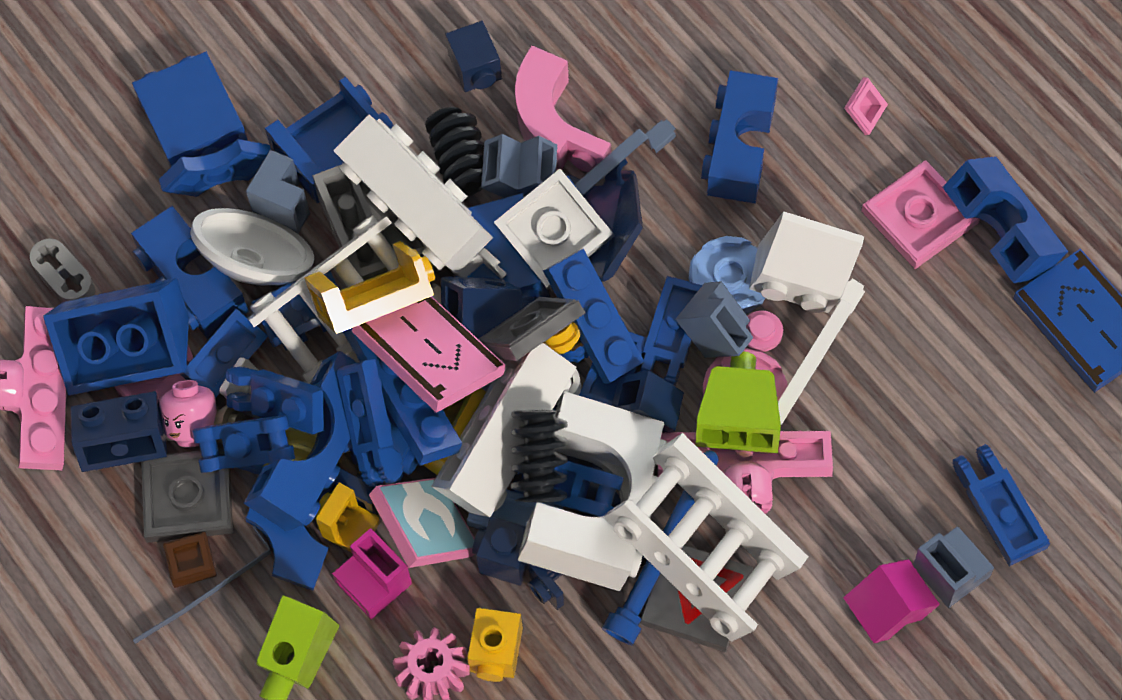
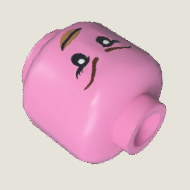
[159,380,217,447]

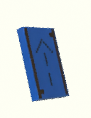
[1013,249,1122,393]

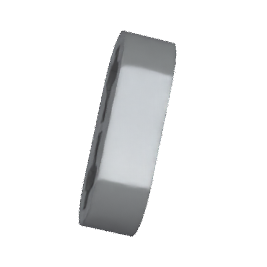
[30,238,95,303]

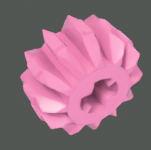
[393,627,470,700]

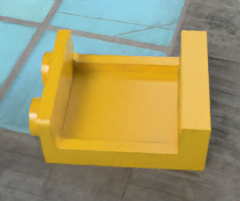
[304,241,435,334]

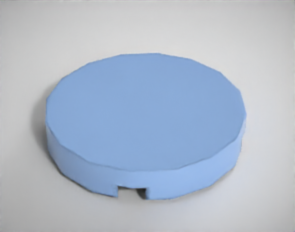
[689,236,765,314]

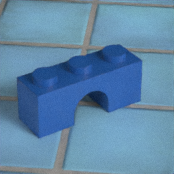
[701,70,778,204]
[942,156,1069,283]
[131,206,249,340]

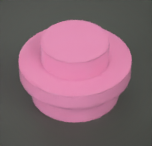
[746,311,783,352]

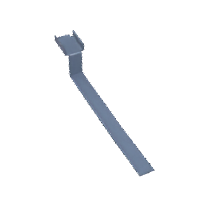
[575,119,676,196]
[133,525,271,644]

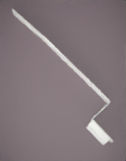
[449,248,507,280]
[778,278,865,425]

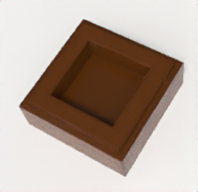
[163,532,217,588]

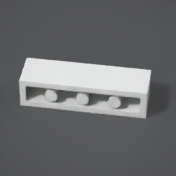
[333,114,493,274]
[431,343,577,517]

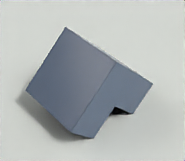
[481,134,558,198]
[246,150,310,234]
[676,281,754,358]
[913,526,994,608]

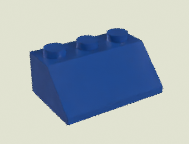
[43,278,189,396]

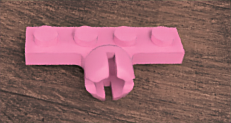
[0,306,66,471]
[658,431,833,514]

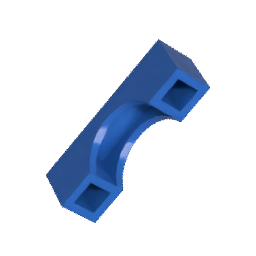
[244,351,357,532]

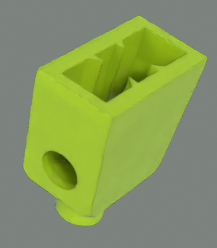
[695,351,781,453]
[256,595,340,700]

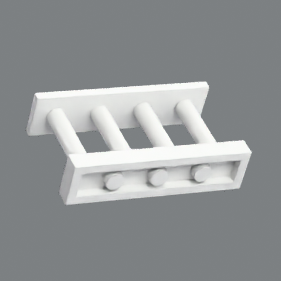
[247,214,441,384]
[604,433,808,642]

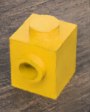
[468,608,523,682]

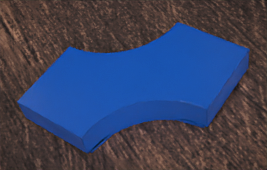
[159,139,271,197]
[245,508,329,591]

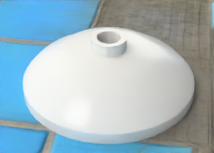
[190,208,314,286]

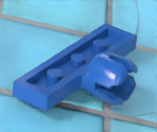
[343,328,462,466]

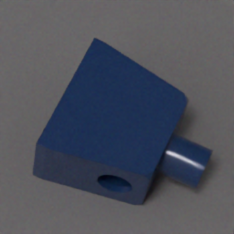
[441,277,536,339]

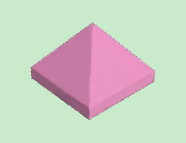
[844,77,888,135]

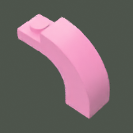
[515,46,611,172]

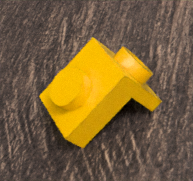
[315,483,380,553]

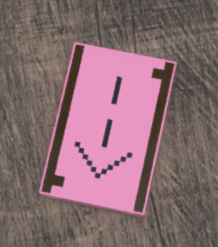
[352,296,505,413]

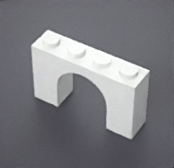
[518,391,667,591]

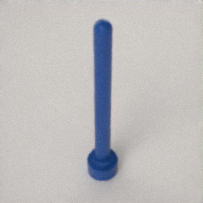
[601,450,719,645]

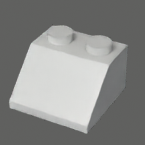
[749,211,864,313]

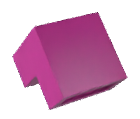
[332,528,412,620]
[843,559,940,643]

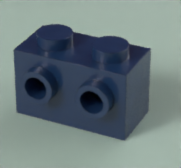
[71,391,167,472]

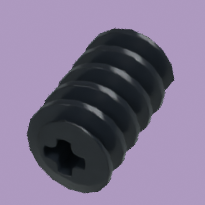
[425,107,484,197]
[511,410,568,502]

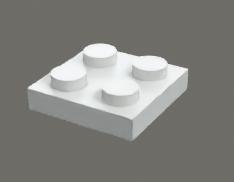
[494,169,614,290]

